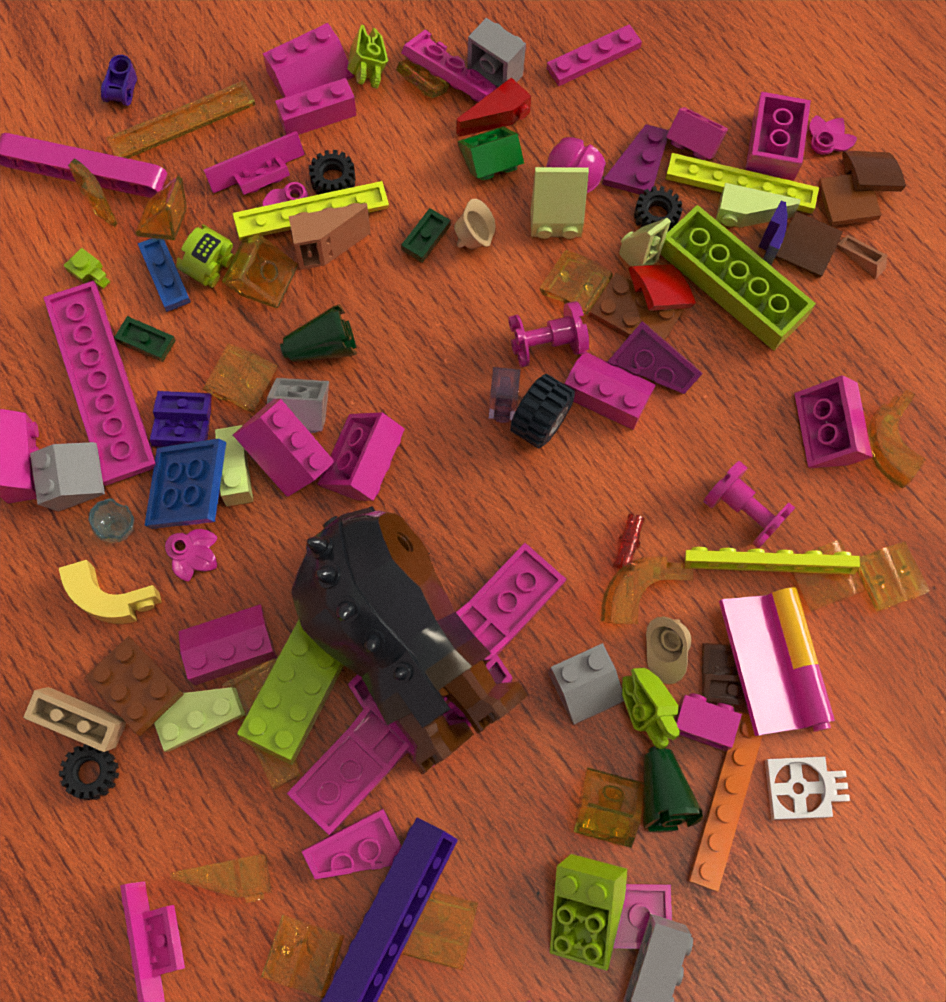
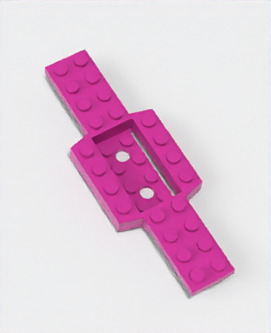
[287,543,567,836]

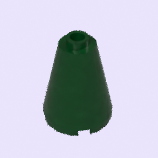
[280,304,357,362]
[643,746,704,833]

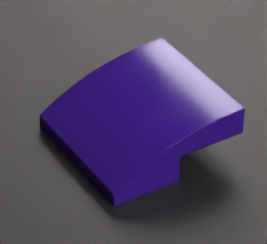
[758,200,787,266]
[150,391,212,447]

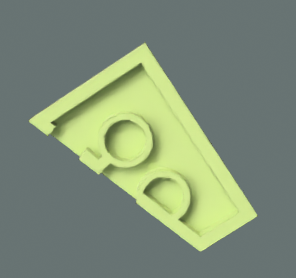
[154,687,246,752]

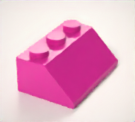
[263,23,354,98]
[564,352,656,430]
[794,375,873,468]
[232,399,335,497]
[0,409,39,504]
[318,412,405,501]
[179,604,277,685]

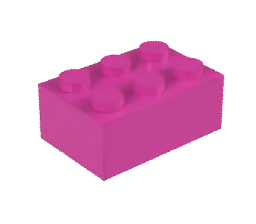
[745,92,811,180]

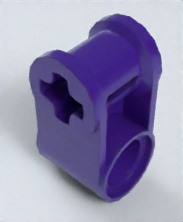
[101,55,137,106]

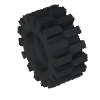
[309,150,356,195]
[634,186,682,232]
[59,744,119,800]

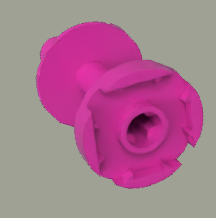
[508,301,589,367]
[703,461,795,549]

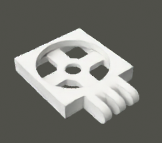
[765,757,850,820]

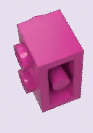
[666,107,728,160]
[674,693,742,751]

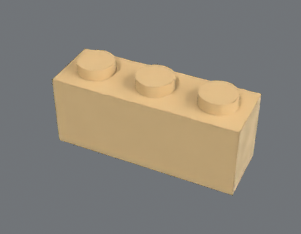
[23,687,126,752]

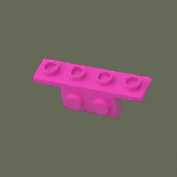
[204,131,305,195]
[120,881,185,1002]

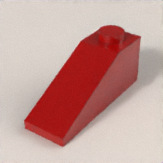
[456,77,532,137]

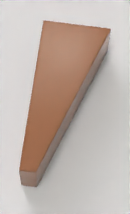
[837,234,887,279]

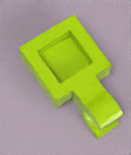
[64,248,110,289]

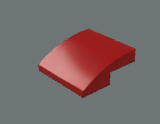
[628,264,696,311]

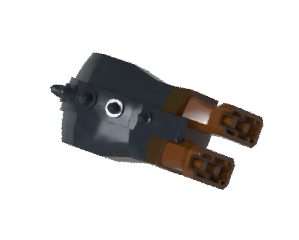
[291,506,528,775]

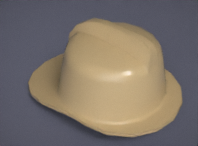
[454,199,496,249]
[646,616,692,684]

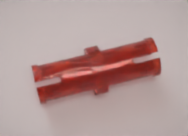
[613,514,645,571]

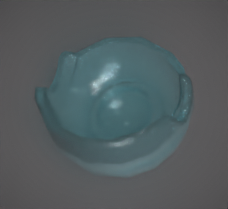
[88,499,135,543]

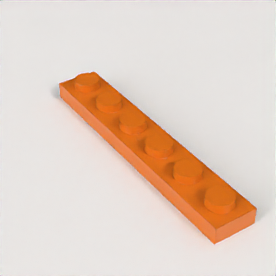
[688,711,763,892]

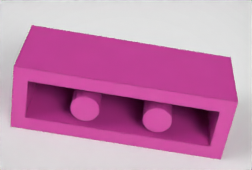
[275,78,357,135]

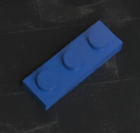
[138,234,191,312]

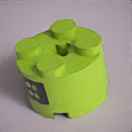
[176,224,234,288]

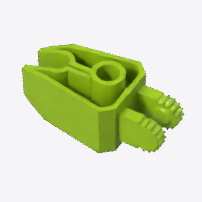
[347,25,388,89]
[622,668,680,749]

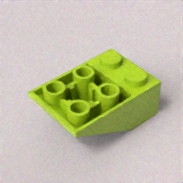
[550,854,627,971]

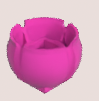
[547,137,606,193]

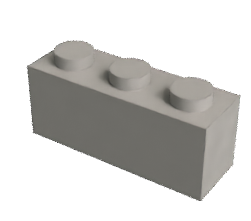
[623,914,693,1002]

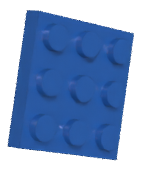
[144,438,226,529]

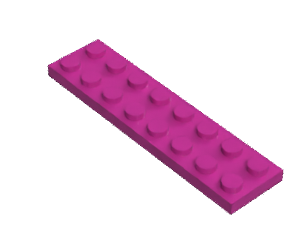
[43,281,156,486]

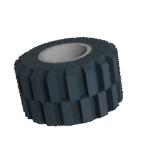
[510,374,575,449]

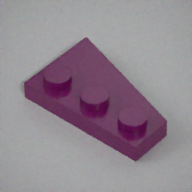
[602,124,669,195]
[607,321,703,394]

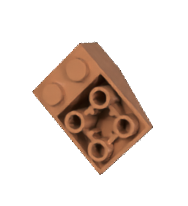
[289,203,370,270]

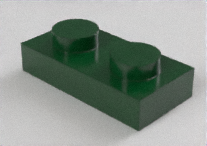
[401,208,451,263]
[114,316,176,362]

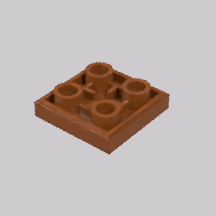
[818,174,881,226]

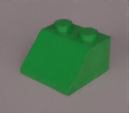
[457,127,525,180]

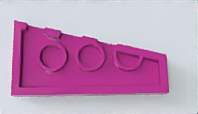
[401,30,497,102]

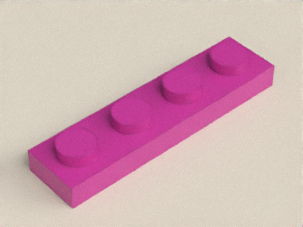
[546,24,642,86]

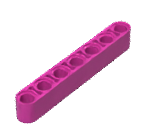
[0,133,167,199]

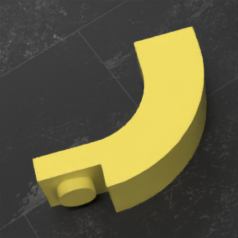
[59,560,162,624]

